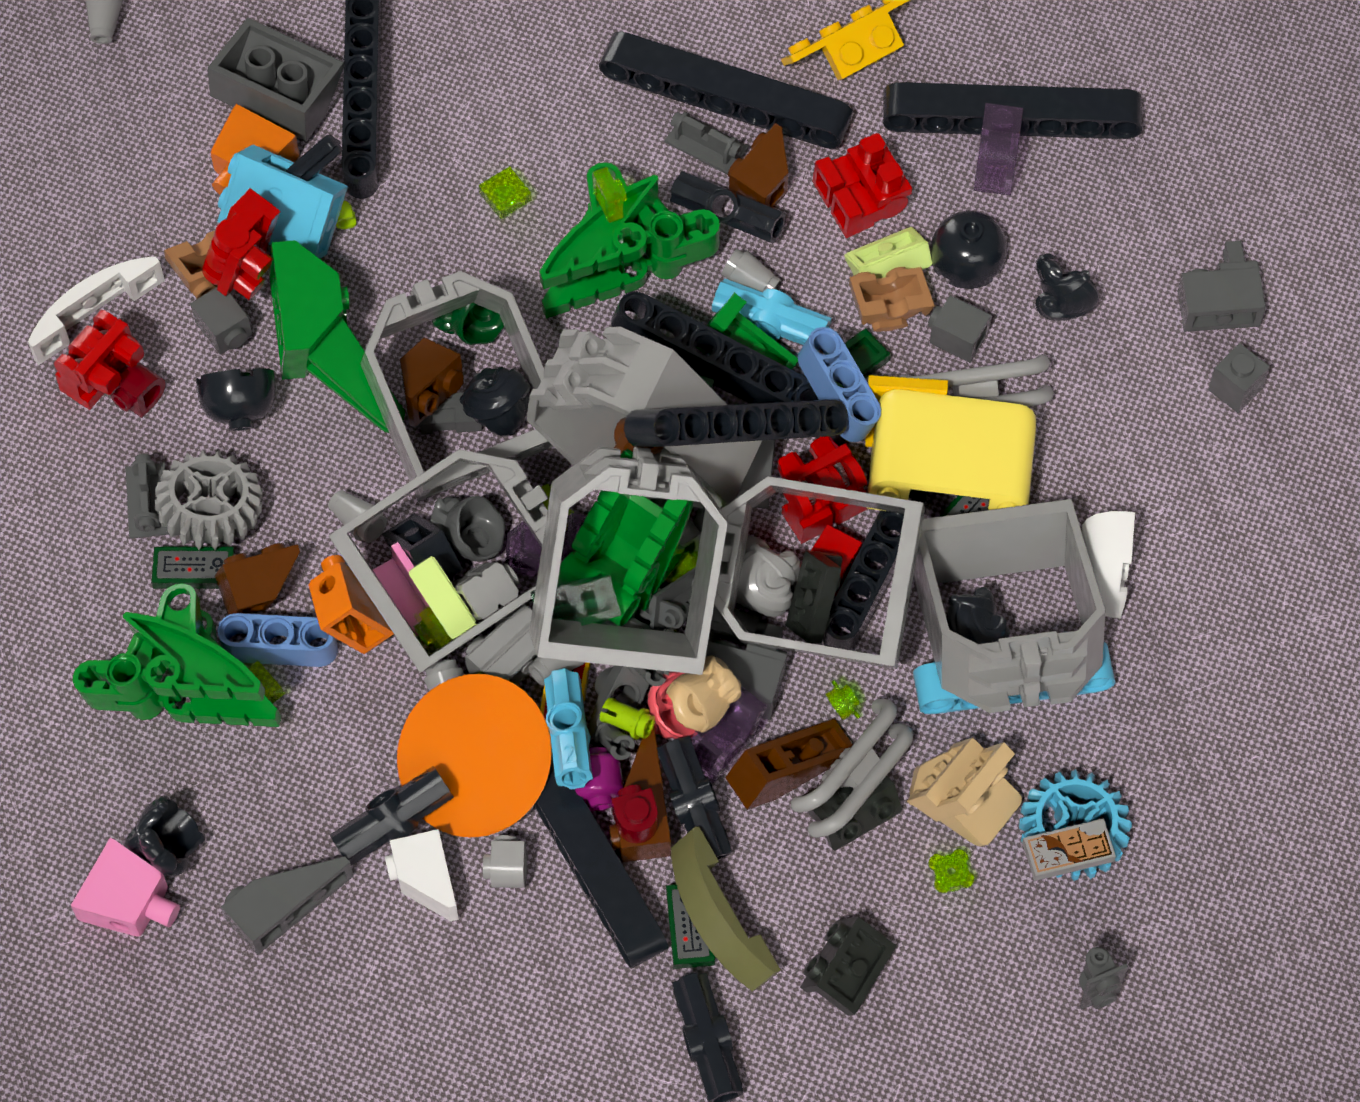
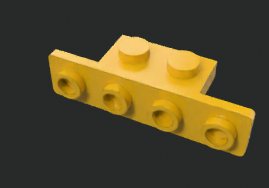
[781,0,910,80]

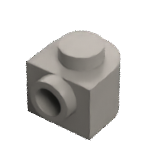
[483,835,528,888]

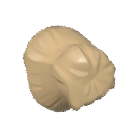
[666,656,741,733]

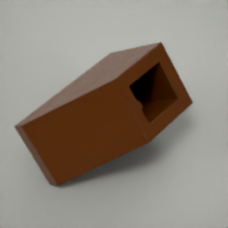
[728,123,789,208]
[400,337,464,427]
[215,543,300,615]

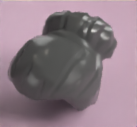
[430,496,505,562]

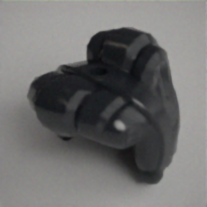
[1035,253,1099,321]
[459,367,530,437]
[946,587,1010,644]
[125,795,205,876]

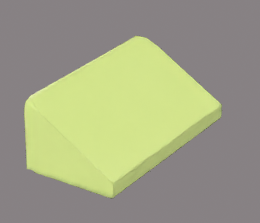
[844,227,932,278]
[409,556,476,639]

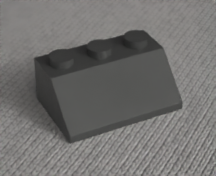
[208,17,344,141]

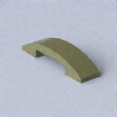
[671,826,781,991]

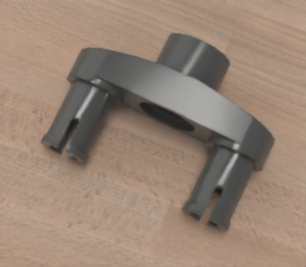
[588,665,669,760]

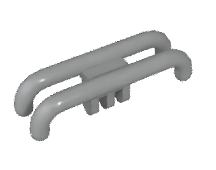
[898,354,1054,407]
[791,698,914,838]

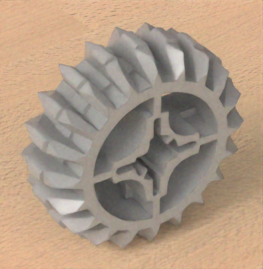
[155,449,262,550]

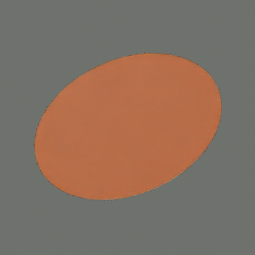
[397,674,551,838]

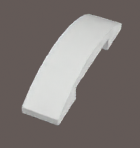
[28,257,165,365]

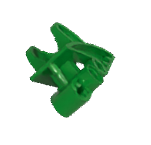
[539,162,720,319]
[557,449,694,627]
[73,583,281,727]

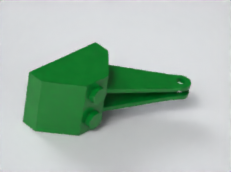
[269,240,405,433]

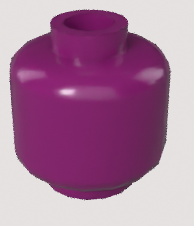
[575,747,624,811]

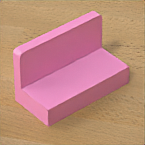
[373,542,440,636]

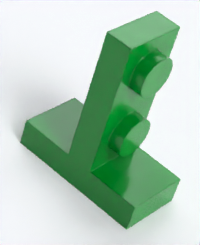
[696,292,798,392]

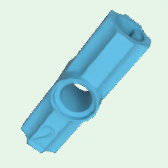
[712,278,832,351]
[544,668,593,790]

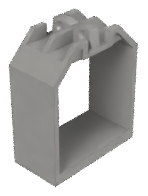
[361,271,554,502]
[527,327,762,507]
[529,446,728,675]
[329,449,548,673]
[714,476,925,669]
[913,499,1106,713]

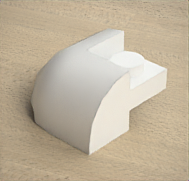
[1082,511,1135,619]

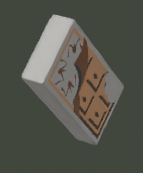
[1022,818,1116,881]

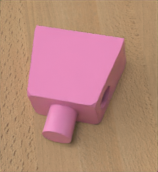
[71,838,180,937]

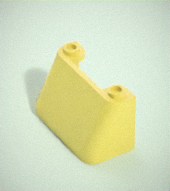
[866,389,1036,511]

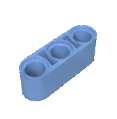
[798,327,881,442]
[218,613,338,667]

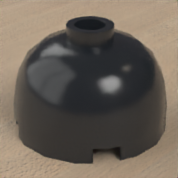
[930,210,1007,289]
[196,368,276,431]

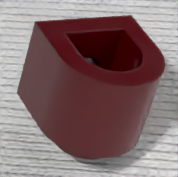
[111,362,166,418]
[611,785,658,844]

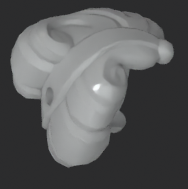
[736,543,801,617]

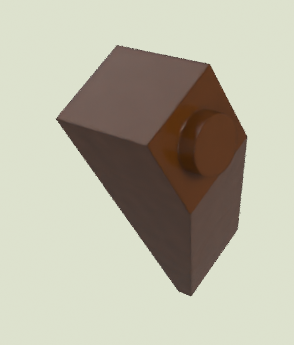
[725,718,853,810]
[609,727,671,863]

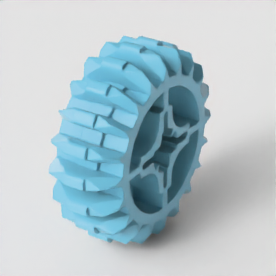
[1019,769,1132,881]

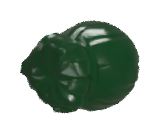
[432,303,505,345]

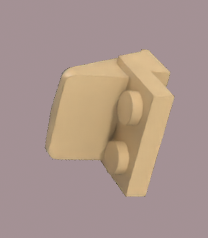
[907,737,1022,847]

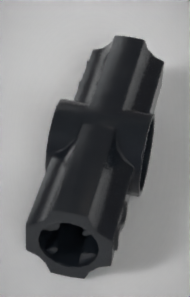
[670,171,786,244]
[657,736,733,860]
[330,766,454,866]
[672,972,743,1102]

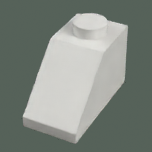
[385,829,459,921]

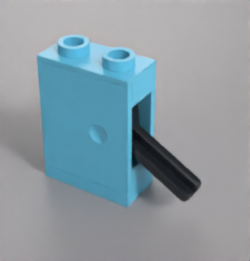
[217,134,348,259]

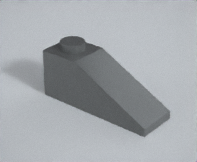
[221,856,354,956]

